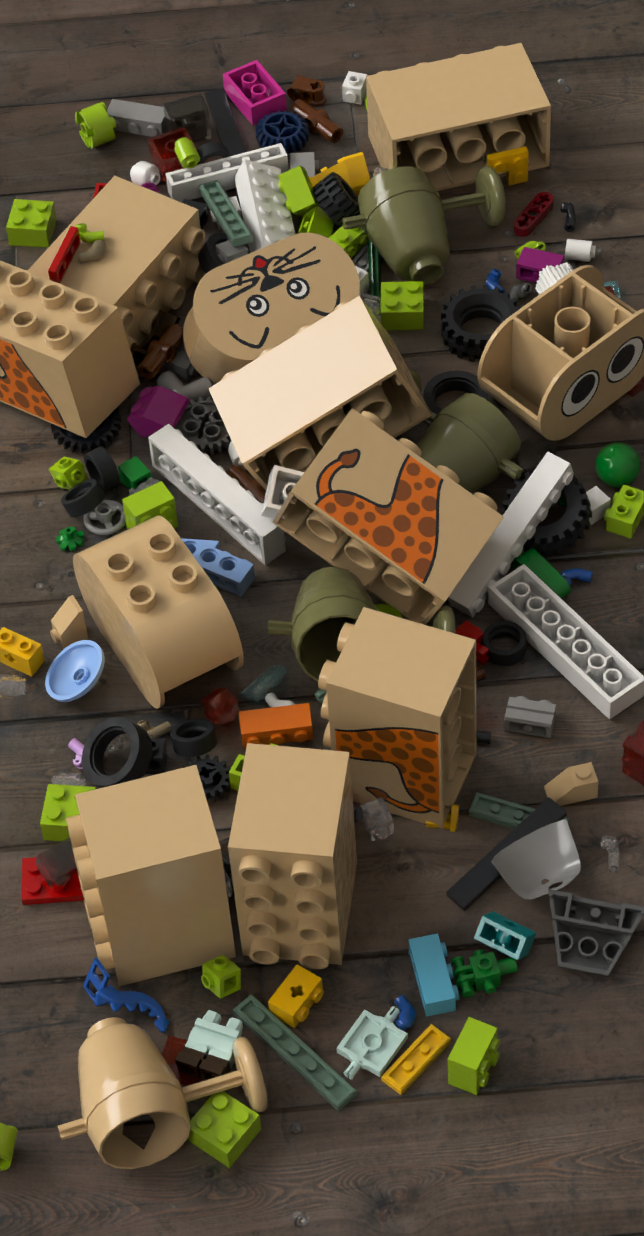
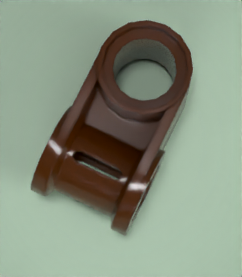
[287,75,326,106]

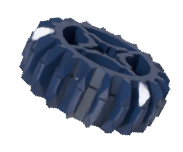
[256,110,309,154]

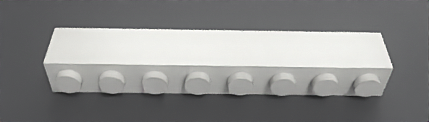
[447,452,574,618]

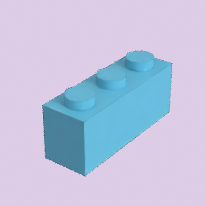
[408,933,459,1017]

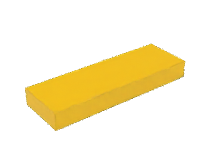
[381,1024,451,1095]

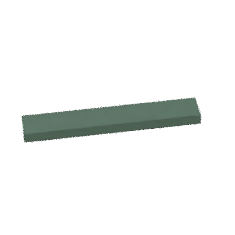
[198,180,253,247]
[233,994,357,1112]

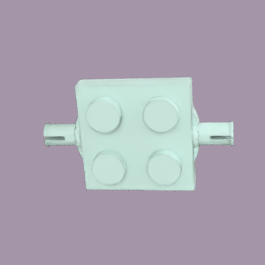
[336,1006,408,1079]

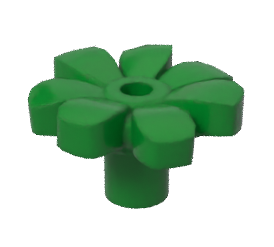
[56,526,84,551]

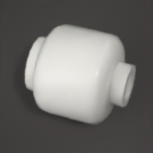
[130,161,160,186]

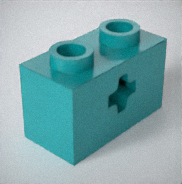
[474,911,537,960]

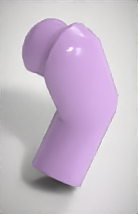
[68,738,84,769]

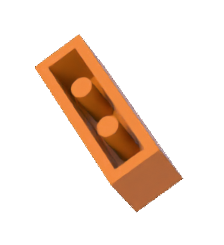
[239,703,313,748]

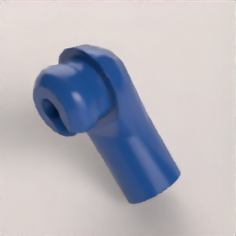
[485,269,505,294]
[560,568,593,586]

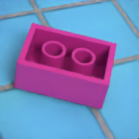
[223,60,287,126]

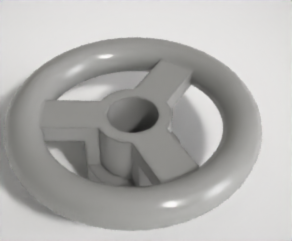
[83,500,126,535]

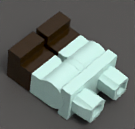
[175,1010,243,1081]

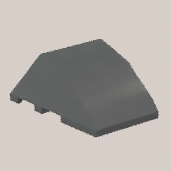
[548,889,644,977]

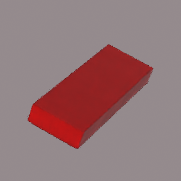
[48,226,81,283]

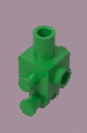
[451,950,517,998]

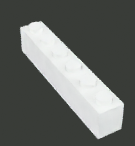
[166,143,289,202]

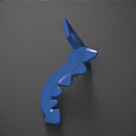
[83,958,170,1033]

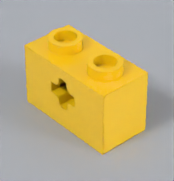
[0,627,45,677]
[268,964,324,1029]

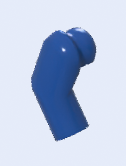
[394,995,416,1031]

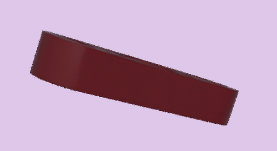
[514,192,554,237]

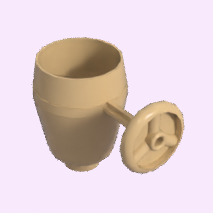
[58,1017,268,1169]

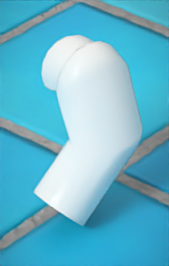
[265,693,295,708]

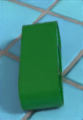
[512,548,571,599]

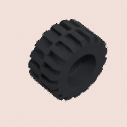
[313,172,360,227]

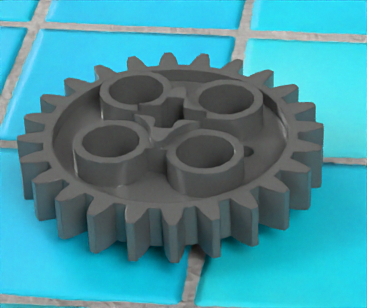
[174,396,232,456]

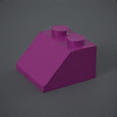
[127,386,190,438]

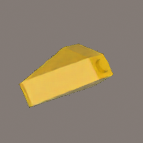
[309,152,370,197]

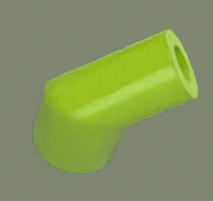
[76,223,105,243]
[514,241,546,259]

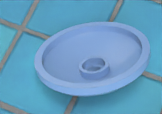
[45,640,105,702]

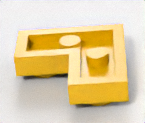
[487,146,529,186]

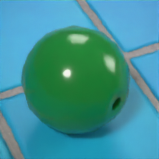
[595,442,641,488]

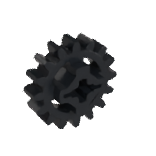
[183,754,230,803]

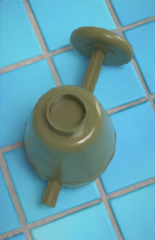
[342,166,506,286]
[408,368,523,494]
[267,567,455,682]

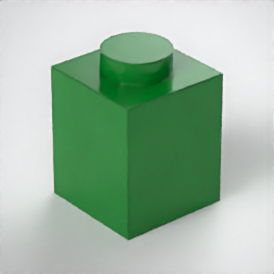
[118,456,153,494]

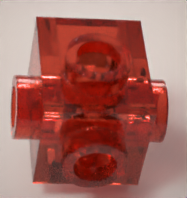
[200,687,240,726]

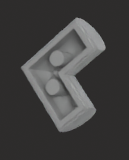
[156,371,212,405]

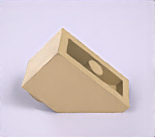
[50,595,88,650]
[544,762,598,806]

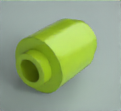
[174,137,200,168]

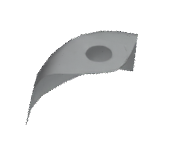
[491,819,581,899]

